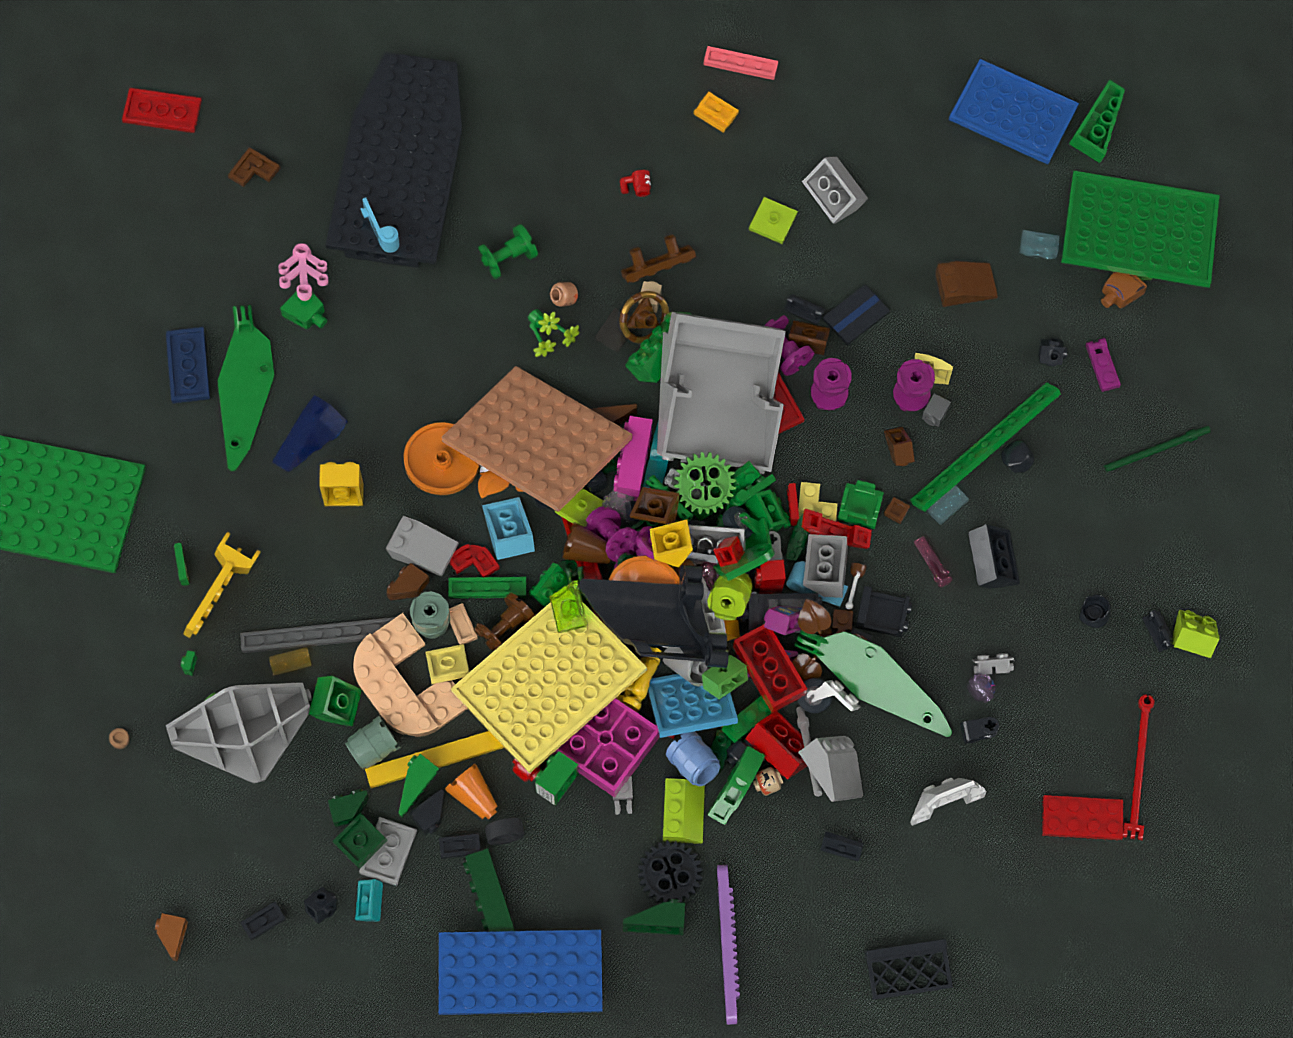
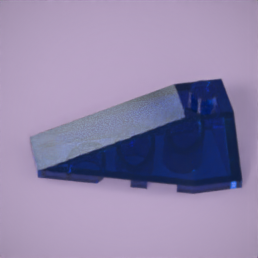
[273,395,348,472]

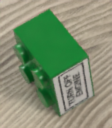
[535,751,579,806]

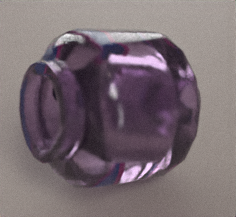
[967,673,997,703]

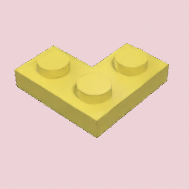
[798,482,837,521]

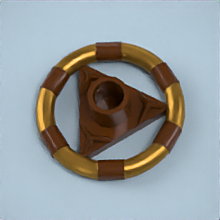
[619,291,669,343]

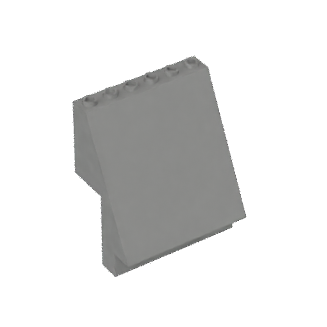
[657,312,786,474]

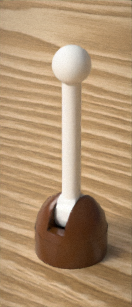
[845,563,867,609]

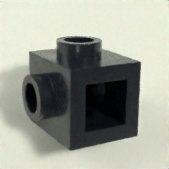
[1038,338,1067,366]
[304,887,337,924]

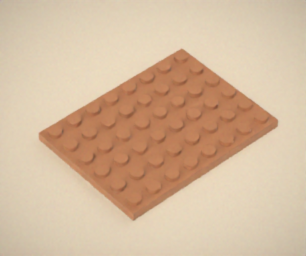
[441,366,632,512]

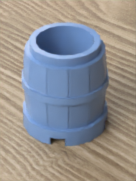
[666,731,720,786]

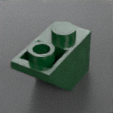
[328,789,369,828]

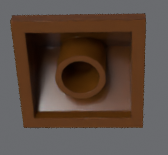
[788,320,830,355]
[630,487,679,524]

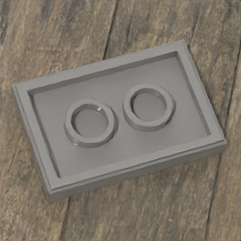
[359,817,417,886]

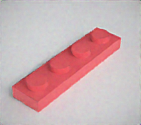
[704,46,778,80]

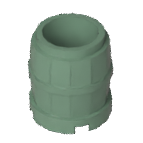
[410,591,450,639]
[345,716,401,769]

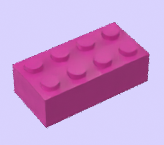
[614,416,652,502]

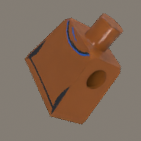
[1101,272,1147,308]

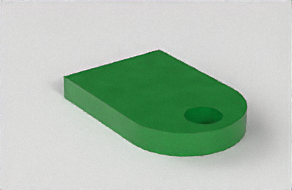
[714,543,775,581]

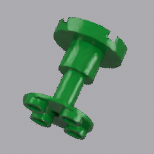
[478,224,538,279]

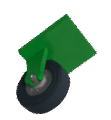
[722,506,772,549]

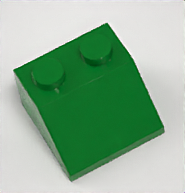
[309,676,362,726]

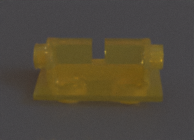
[269,647,312,675]

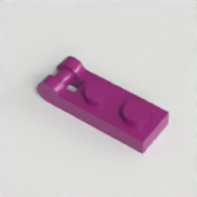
[1086,338,1121,392]

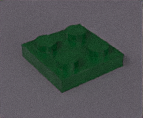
[332,813,388,869]

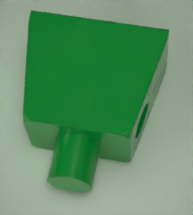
[280,291,327,329]

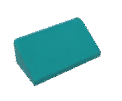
[355,879,383,922]

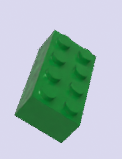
[625,312,692,383]

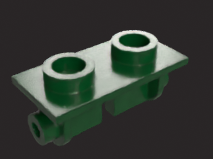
[711,729,733,772]

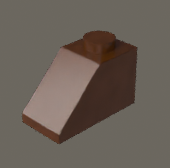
[884,427,915,466]

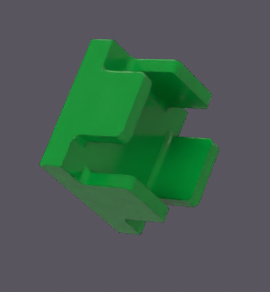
[838,480,884,529]

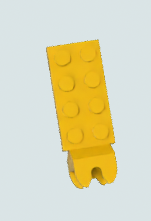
[183,532,261,638]

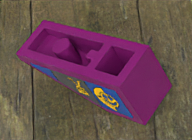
[764,606,802,635]

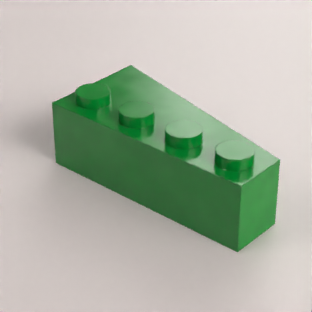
[1069,80,1125,163]

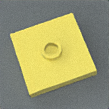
[426,644,469,684]

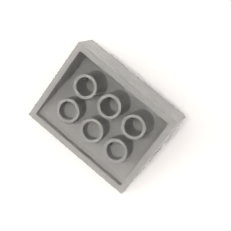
[799,736,863,802]

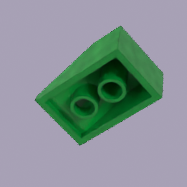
[399,754,439,818]

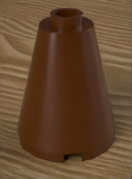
[562,522,614,564]

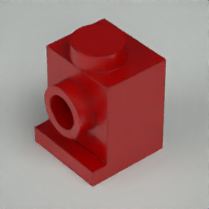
[713,536,745,567]

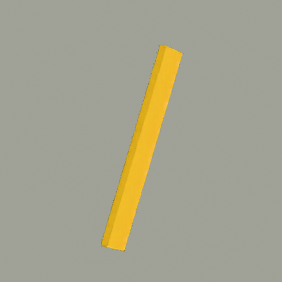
[365,731,505,788]

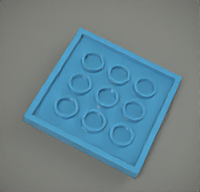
[648,674,738,738]

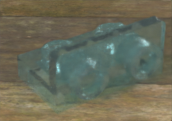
[1019,230,1060,259]

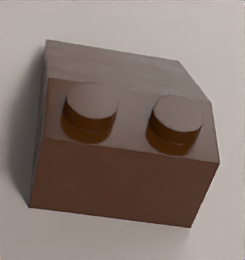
[935,261,998,307]

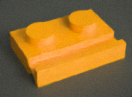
[694,92,739,133]

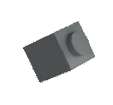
[922,393,951,427]

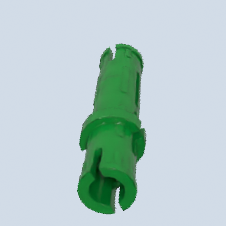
[646,475,693,522]

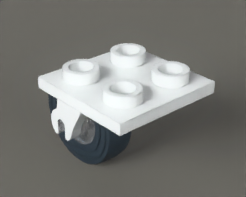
[798,678,861,713]

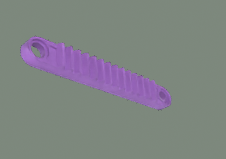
[717,865,740,1025]

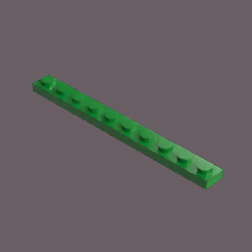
[910,382,1061,512]

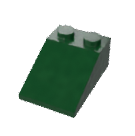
[623,899,685,935]

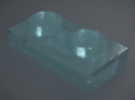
[927,485,969,525]

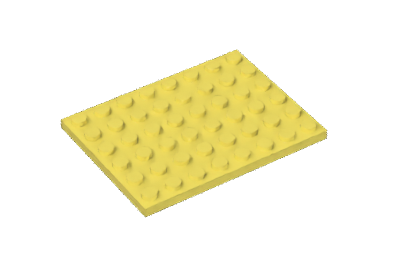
[451,588,647,774]

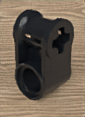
[960,717,999,744]

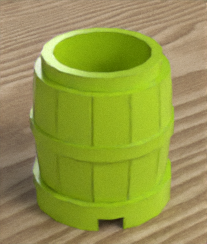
[707,573,752,621]

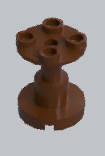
[474,592,535,651]

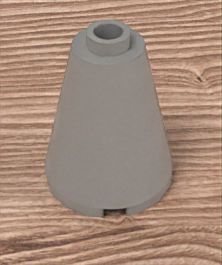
[663,647,712,687]

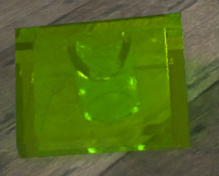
[550,581,588,633]

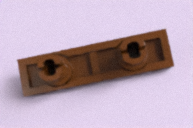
[620,234,696,283]

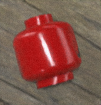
[512,759,541,782]

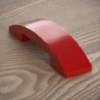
[802,509,872,549]

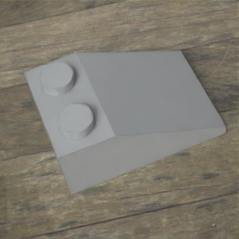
[386,516,459,576]

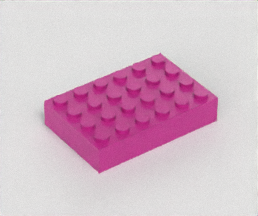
[552,698,660,798]

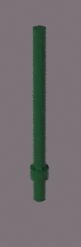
[1104,426,1211,472]

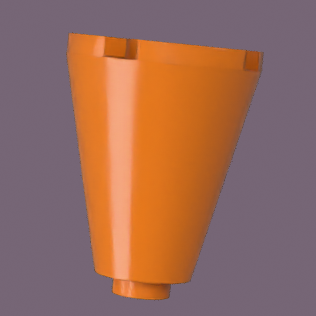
[445,764,498,819]

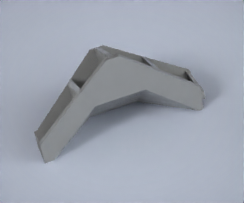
[166,683,312,783]

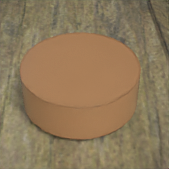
[109,728,130,749]

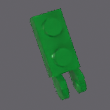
[729,474,776,507]

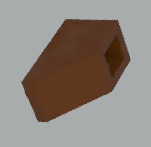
[387,563,430,600]

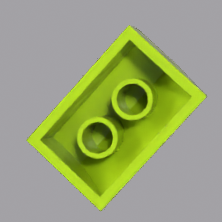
[663,778,705,844]

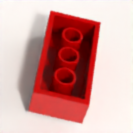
[733,624,807,713]

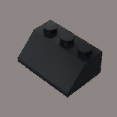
[968,524,1020,589]

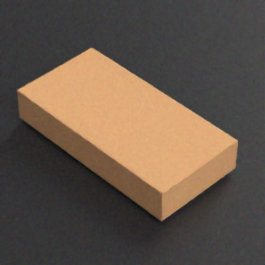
[449,603,478,645]

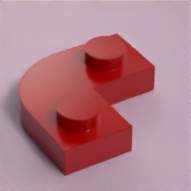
[449,544,500,577]

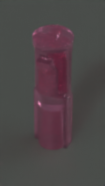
[914,537,953,587]

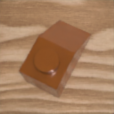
[155,913,188,961]

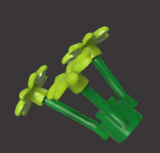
[528,309,580,357]

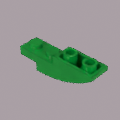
[708,745,765,825]

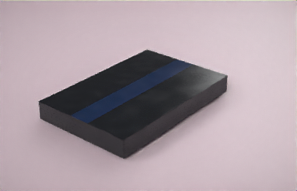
[823,285,890,346]

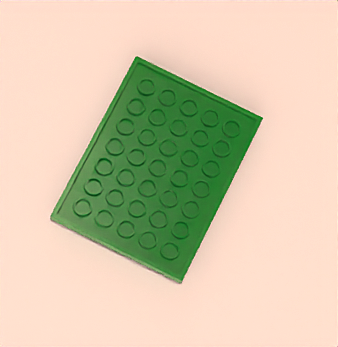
[1061,171,1219,288]
[0,435,146,573]

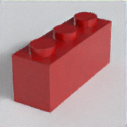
[754,560,786,593]

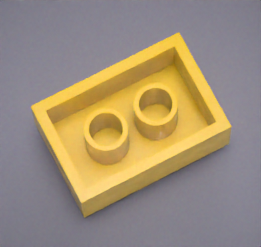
[320,462,364,506]

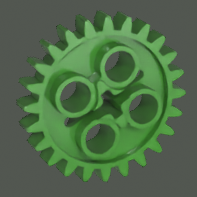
[673,452,736,514]

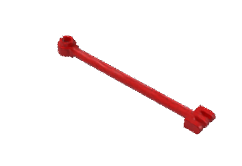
[1123,694,1155,840]

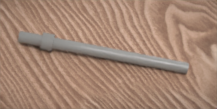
[796,706,822,796]

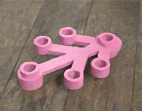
[278,243,328,301]

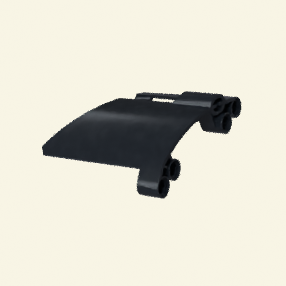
[577,565,729,668]

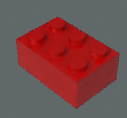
[745,711,807,780]

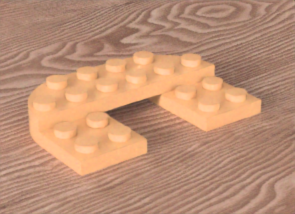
[353,613,468,737]

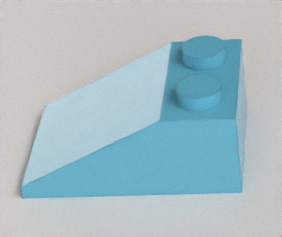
[482,497,535,560]

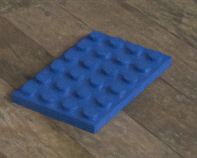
[949,59,1079,165]

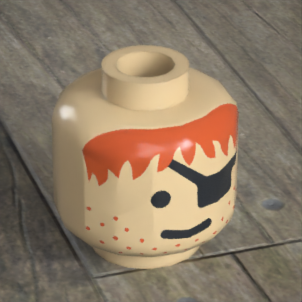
[753,766,783,796]

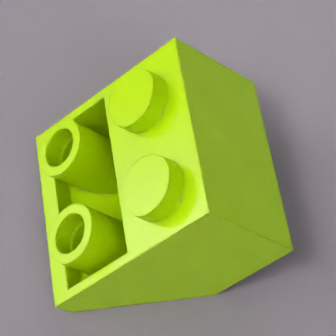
[1172,609,1219,658]

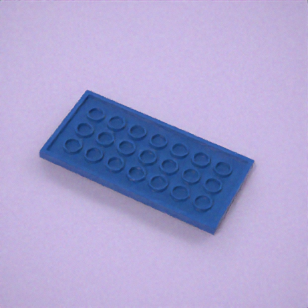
[439,930,602,1015]

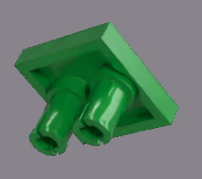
[529,563,568,608]

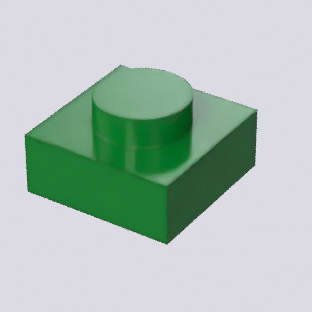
[181,650,198,676]

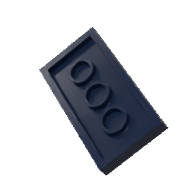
[166,327,210,403]

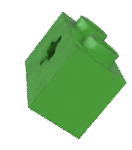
[702,655,748,700]

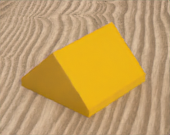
[650,520,693,568]

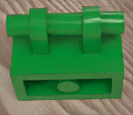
[745,490,791,532]

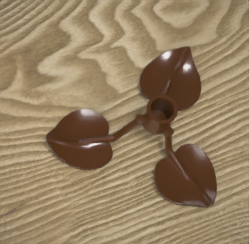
[792,599,868,682]

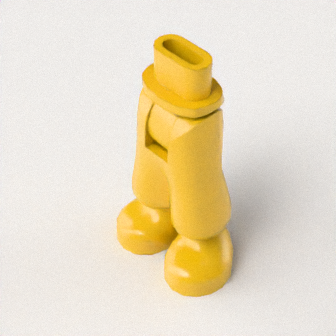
[616,647,662,712]

